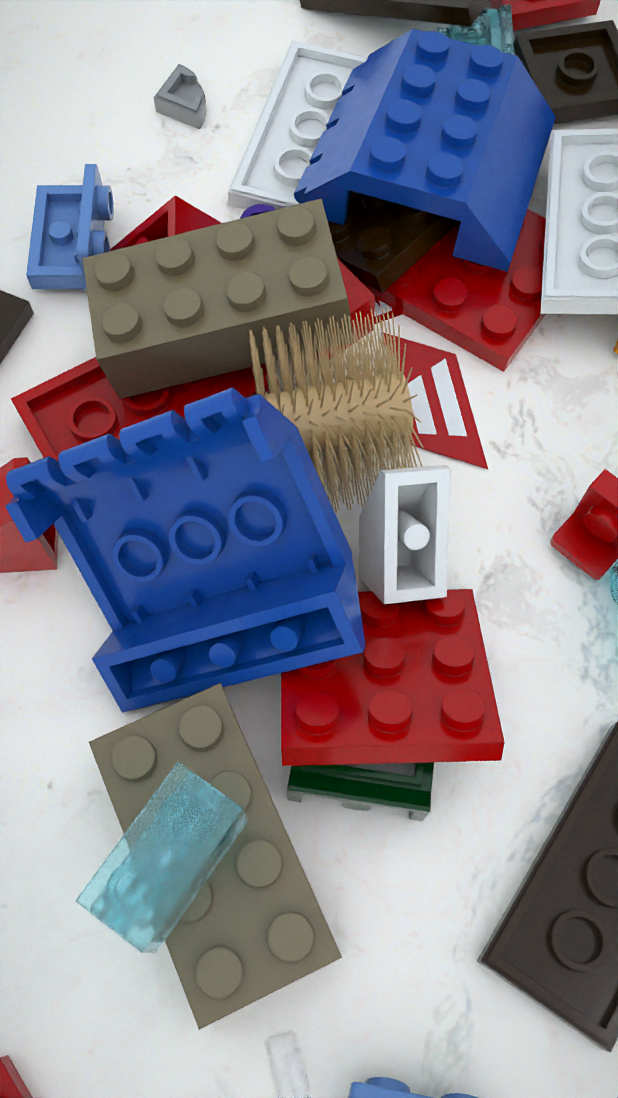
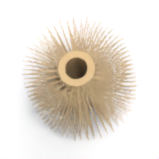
[249,307,424,513]

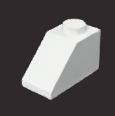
[359,465,451,604]

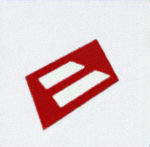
[381,332,488,469]

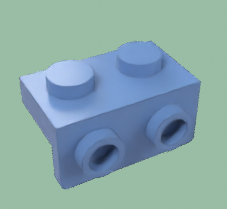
[26,164,114,289]

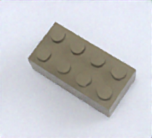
[82,198,353,399]
[89,683,342,1030]

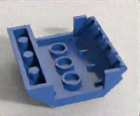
[294,29,556,272]
[5,387,366,713]

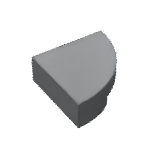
[153,64,207,129]

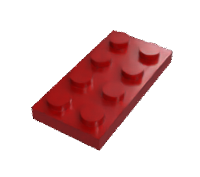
[11,357,278,461]

